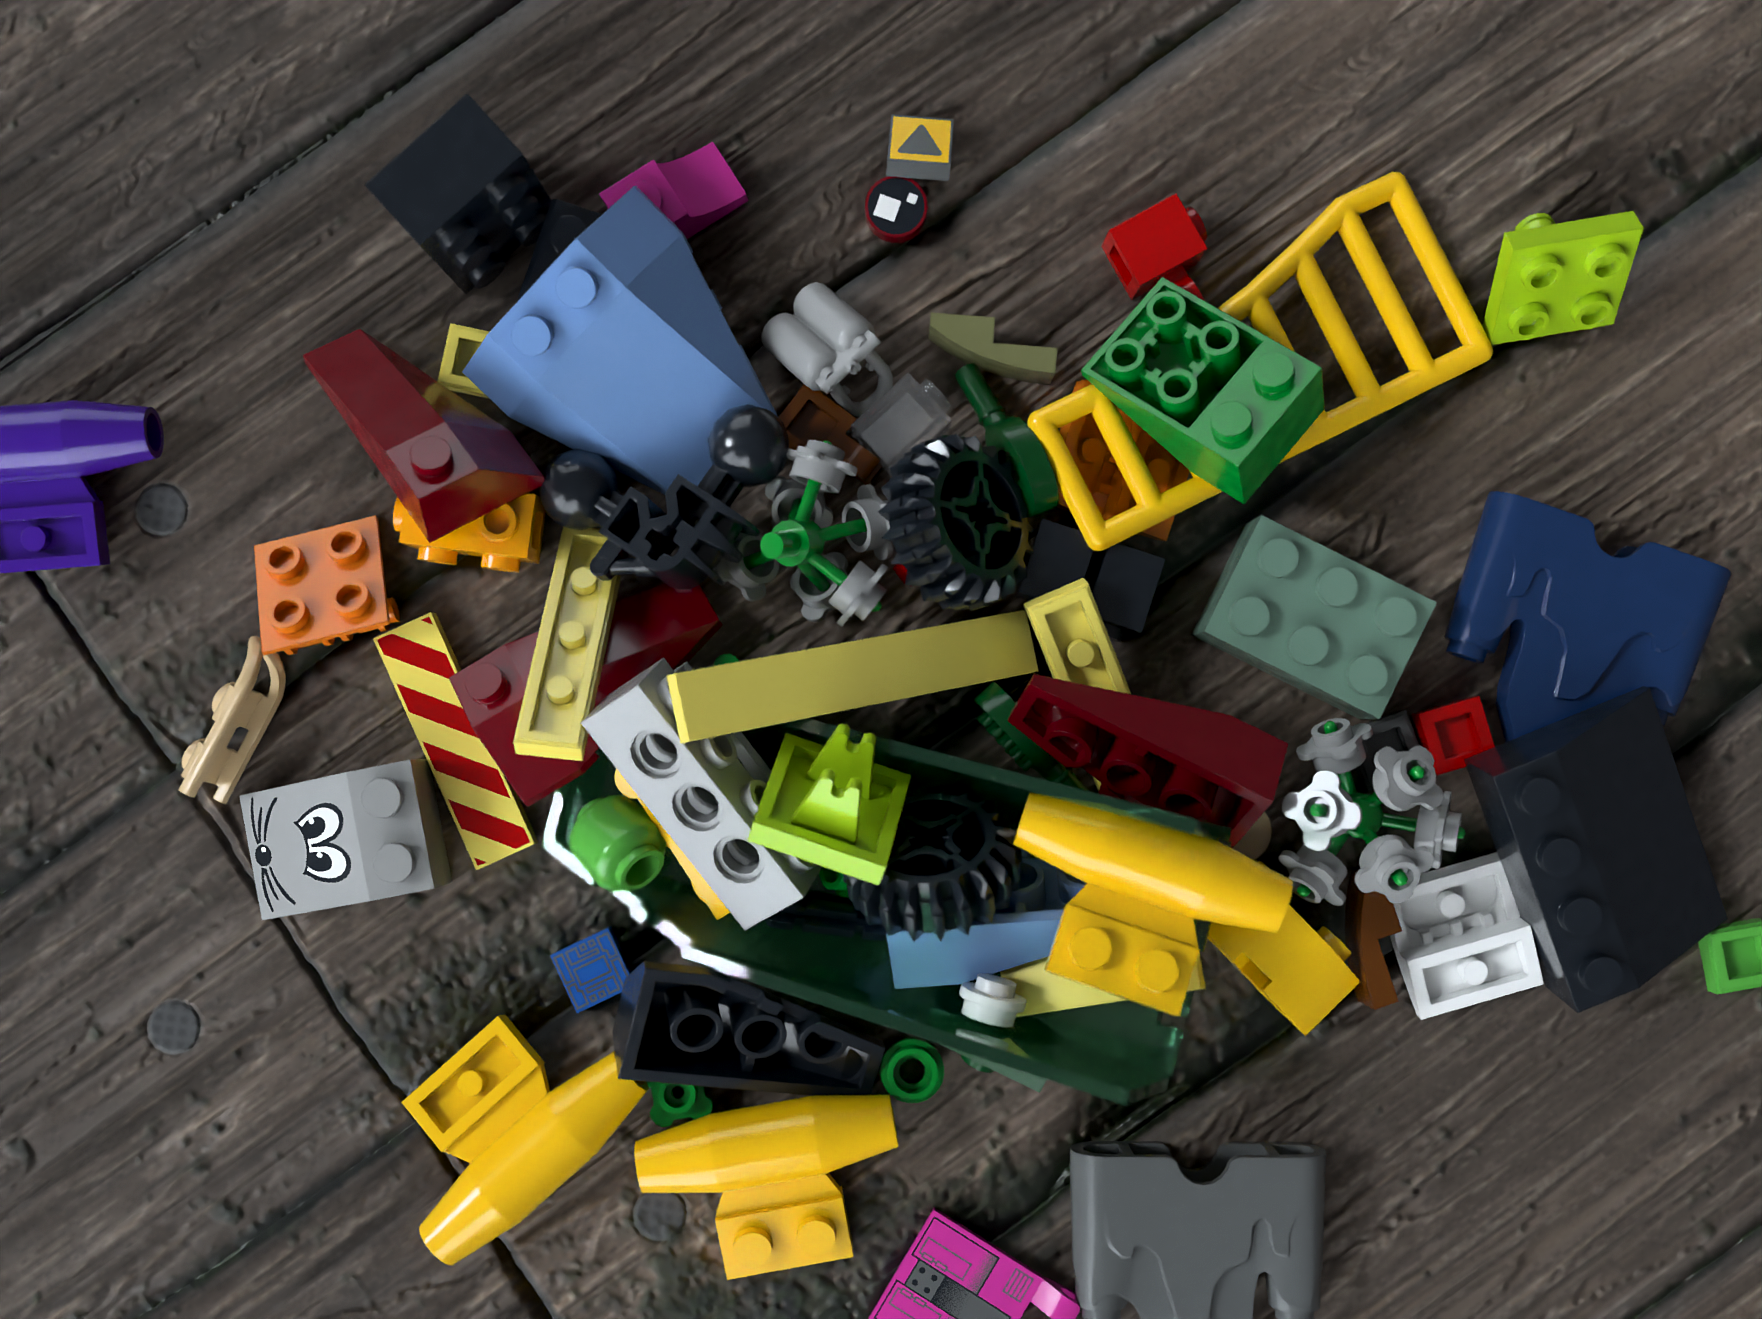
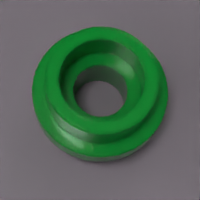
[880,1037,944,1103]

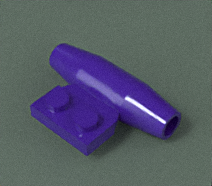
[0,400,164,573]

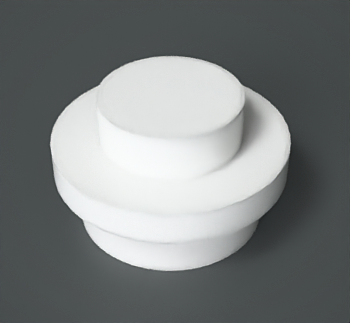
[959,973,1026,1027]

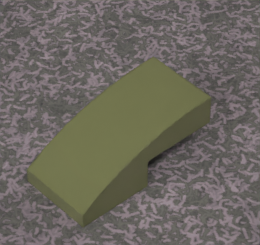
[928,312,1057,385]

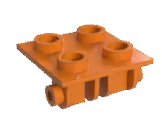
[254,515,400,656]

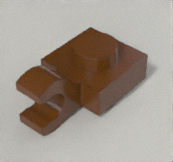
[779,384,882,485]

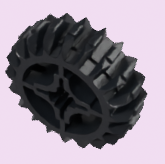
[878,433,1037,611]
[843,786,1022,942]

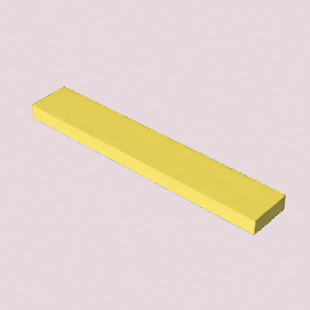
[667,610,1039,744]

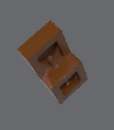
[1345,866,1402,1010]

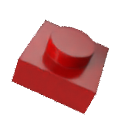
[1411,696,1495,775]

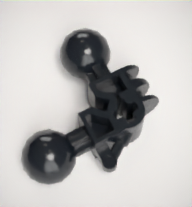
[539,404,790,590]

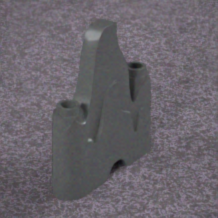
[1070,1141,1326,1319]

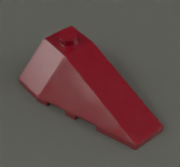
[303,329,544,543]
[449,583,723,807]
[1007,674,1288,849]

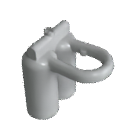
[762,282,893,417]

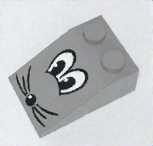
[240,759,452,920]

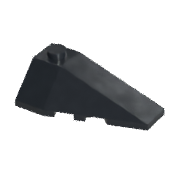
[612,961,885,1095]

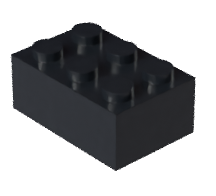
[365,93,551,294]

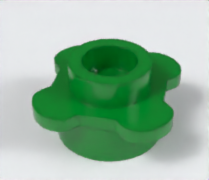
[646,1081,713,1127]

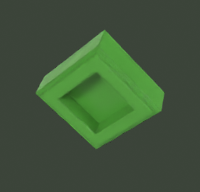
[1698,918,1762,994]

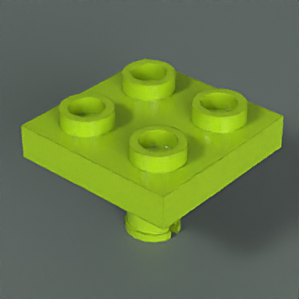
[1482,211,1644,345]

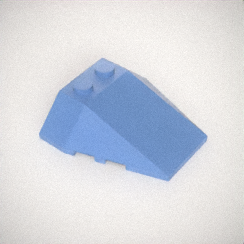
[462,186,778,495]

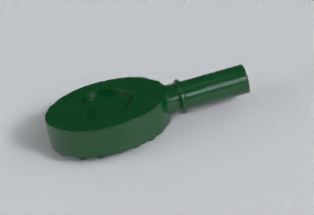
[955,363,1059,517]
[974,682,1101,804]

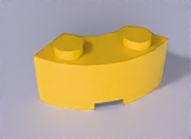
[1193,861,1360,1036]

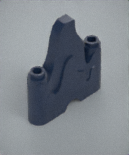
[1444,491,1732,742]

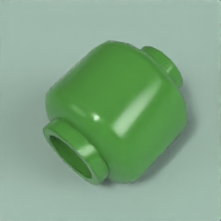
[570,794,666,891]

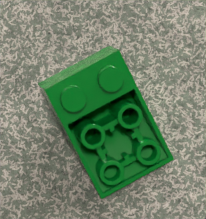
[1081,277,1325,504]

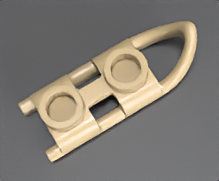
[179,636,286,804]

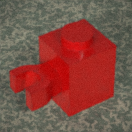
[1101,193,1208,302]

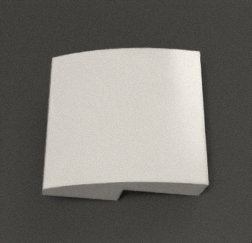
[1390,852,1544,1020]

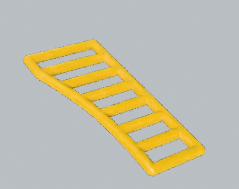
[1027,172,1493,551]

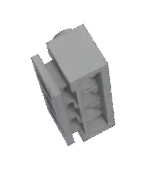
[581,658,822,930]

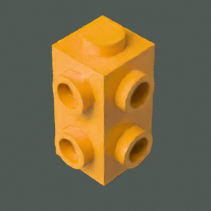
[393,492,546,573]

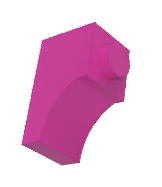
[599,141,748,239]

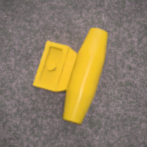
[1013,793,1293,1016]
[401,1014,649,1265]
[634,1095,899,1280]

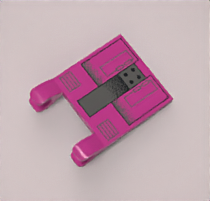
[868,1207,1080,1319]

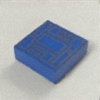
[550,926,633,1013]

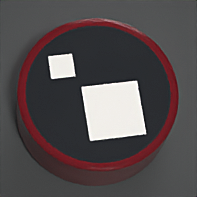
[865,176,928,243]

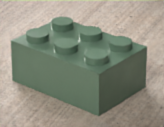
[1191,515,1437,719]

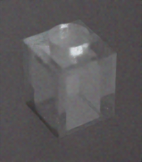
[851,373,952,477]

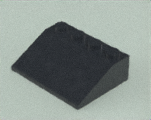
[1464,686,1728,1013]

